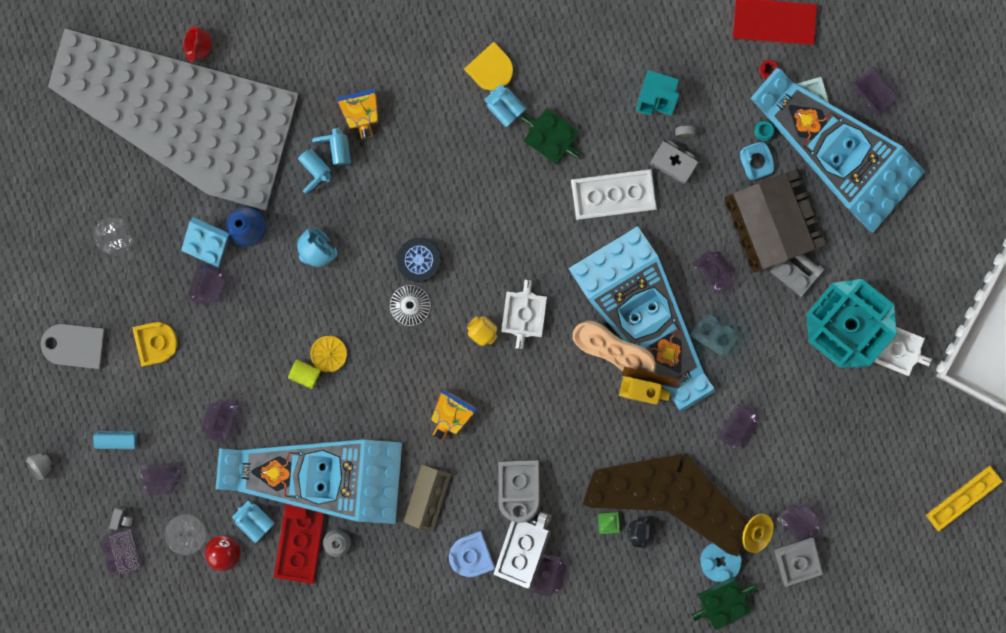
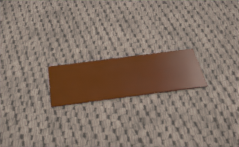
[621,366,682,389]

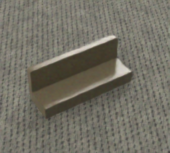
[404,465,451,532]

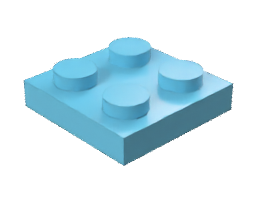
[181,217,230,267]

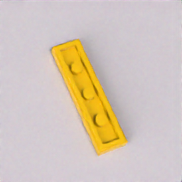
[926,466,1003,531]

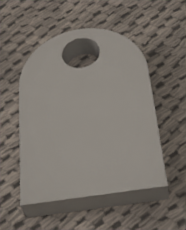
[41,324,105,369]
[498,460,540,523]

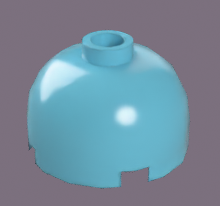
[297,226,337,267]

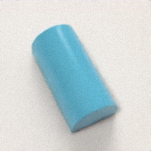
[93,431,138,449]

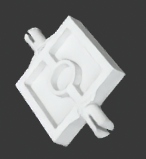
[501,280,547,349]
[875,327,932,376]

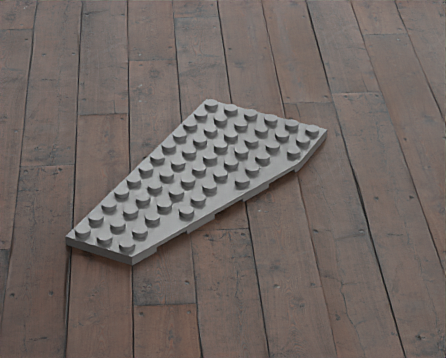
[48,28,299,211]

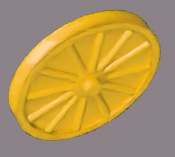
[310,336,347,372]

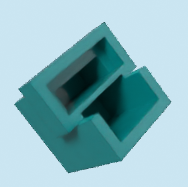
[635,70,679,116]

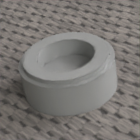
[675,126,696,138]

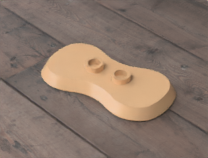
[573,321,656,373]

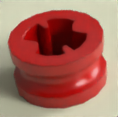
[759,60,778,79]

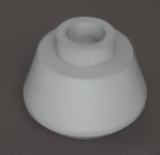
[26,453,52,480]
[323,529,351,557]

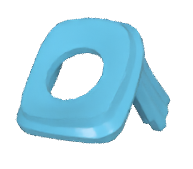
[740,142,774,180]

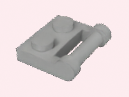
[769,254,824,297]

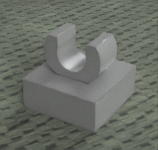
[109,507,133,530]

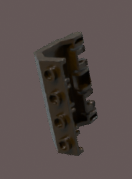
[724,169,828,273]

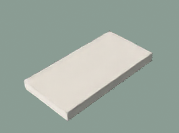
[571,169,657,220]

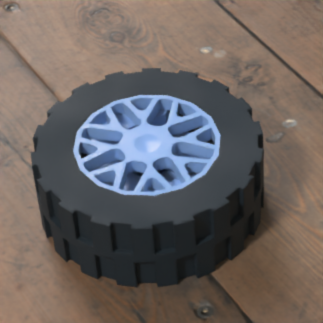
[396,237,442,283]

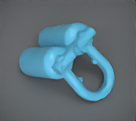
[484,84,526,127]
[312,128,352,166]
[298,149,332,194]
[232,501,275,543]

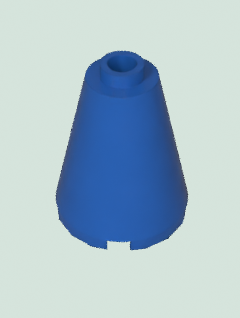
[225,206,266,247]

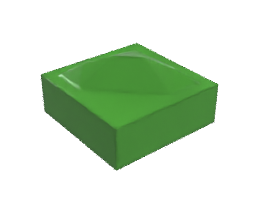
[598,512,620,534]

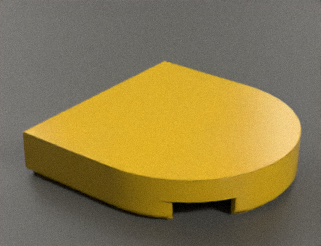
[464,42,513,91]
[132,322,178,367]

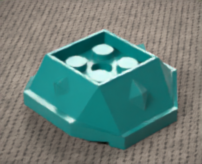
[806,279,897,368]

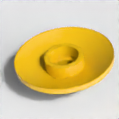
[743,514,774,553]

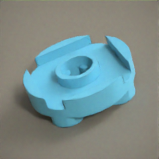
[700,543,741,582]

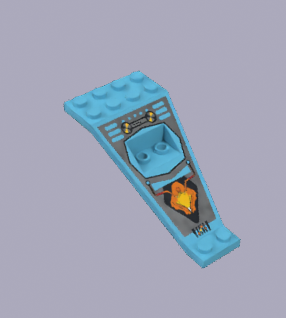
[750,68,925,233]
[569,226,715,412]
[216,439,402,524]

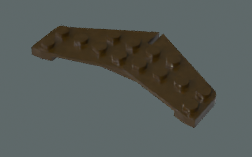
[582,454,747,557]

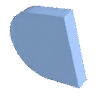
[449,531,495,577]

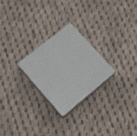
[774,537,824,587]

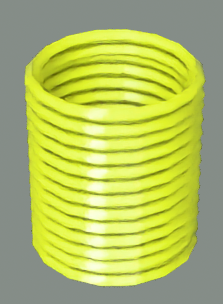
[288,359,321,389]

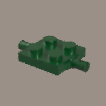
[521,108,582,164]
[691,576,757,630]

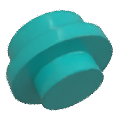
[754,121,775,141]

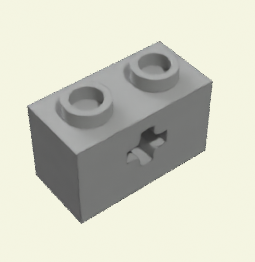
[649,141,698,184]

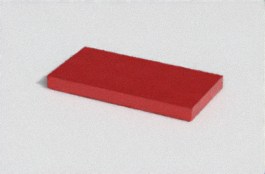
[732,0,817,45]
[273,503,325,584]

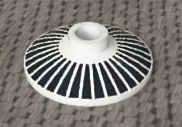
[390,285,430,326]

